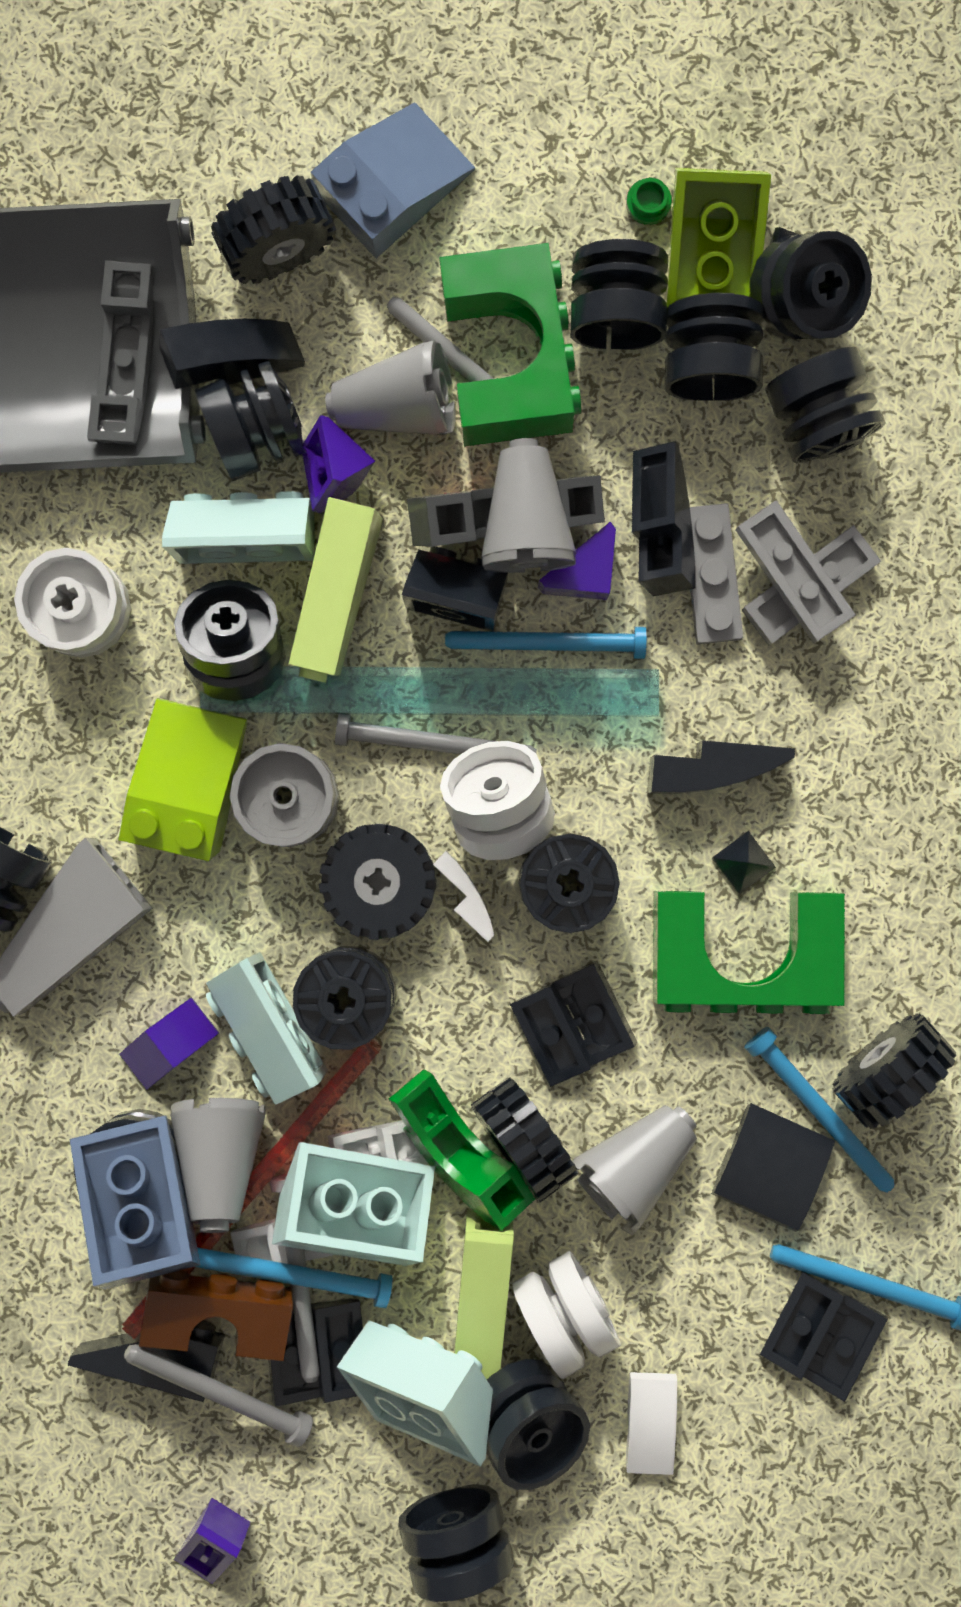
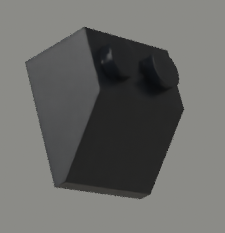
[402,546,508,632]

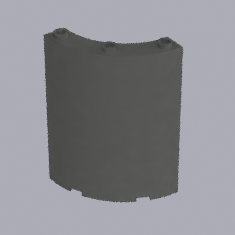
[0,199,206,473]

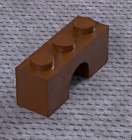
[139,1270,293,1361]

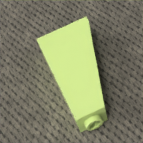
[288,497,383,683]
[454,1210,514,1379]

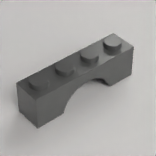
[407,475,605,547]

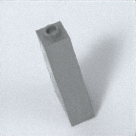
[0,838,153,1017]

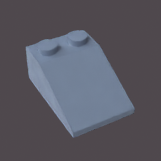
[310,102,475,259]
[70,1115,200,1290]

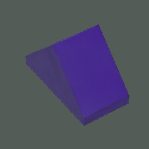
[302,415,375,514]
[538,522,616,600]
[119,997,219,1090]
[173,1498,251,1584]

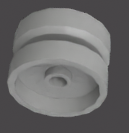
[230,743,340,847]

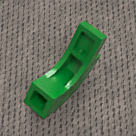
[389,1069,536,1231]

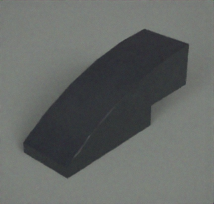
[160,318,305,390]
[632,441,696,597]
[647,740,795,794]

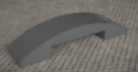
[87,261,153,445]

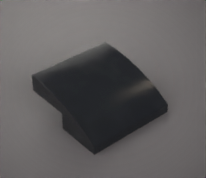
[510,961,638,1087]
[711,1103,835,1232]
[760,1272,888,1402]
[268,1299,363,1407]

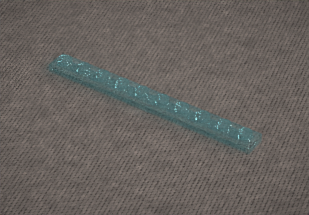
[200,666,659,717]

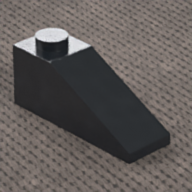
[68,1320,225,1402]

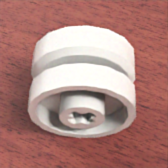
[14,548,131,658]
[440,741,555,860]
[513,1251,621,1379]

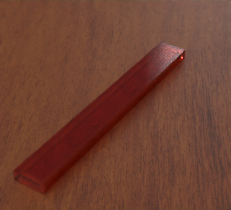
[122,1039,382,1339]

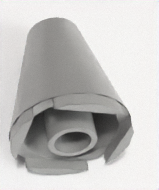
[325,340,456,435]
[481,438,576,573]
[170,1098,266,1233]
[572,1105,697,1235]

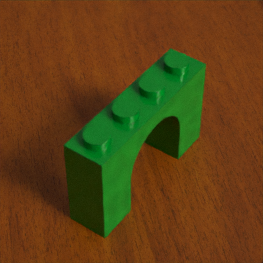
[439,243,582,447]
[653,891,845,1014]

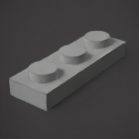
[735,500,856,643]
[690,503,743,645]
[742,525,881,646]

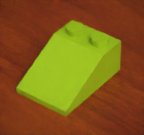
[666,168,771,308]
[118,698,248,861]

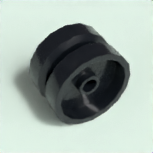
[750,231,872,340]
[174,579,286,701]
[486,1359,590,1490]
[398,1484,514,1602]

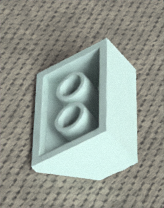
[162,491,315,564]
[206,952,328,1105]
[272,1142,435,1266]
[337,1320,493,1467]

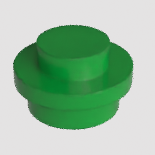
[626,177,672,225]

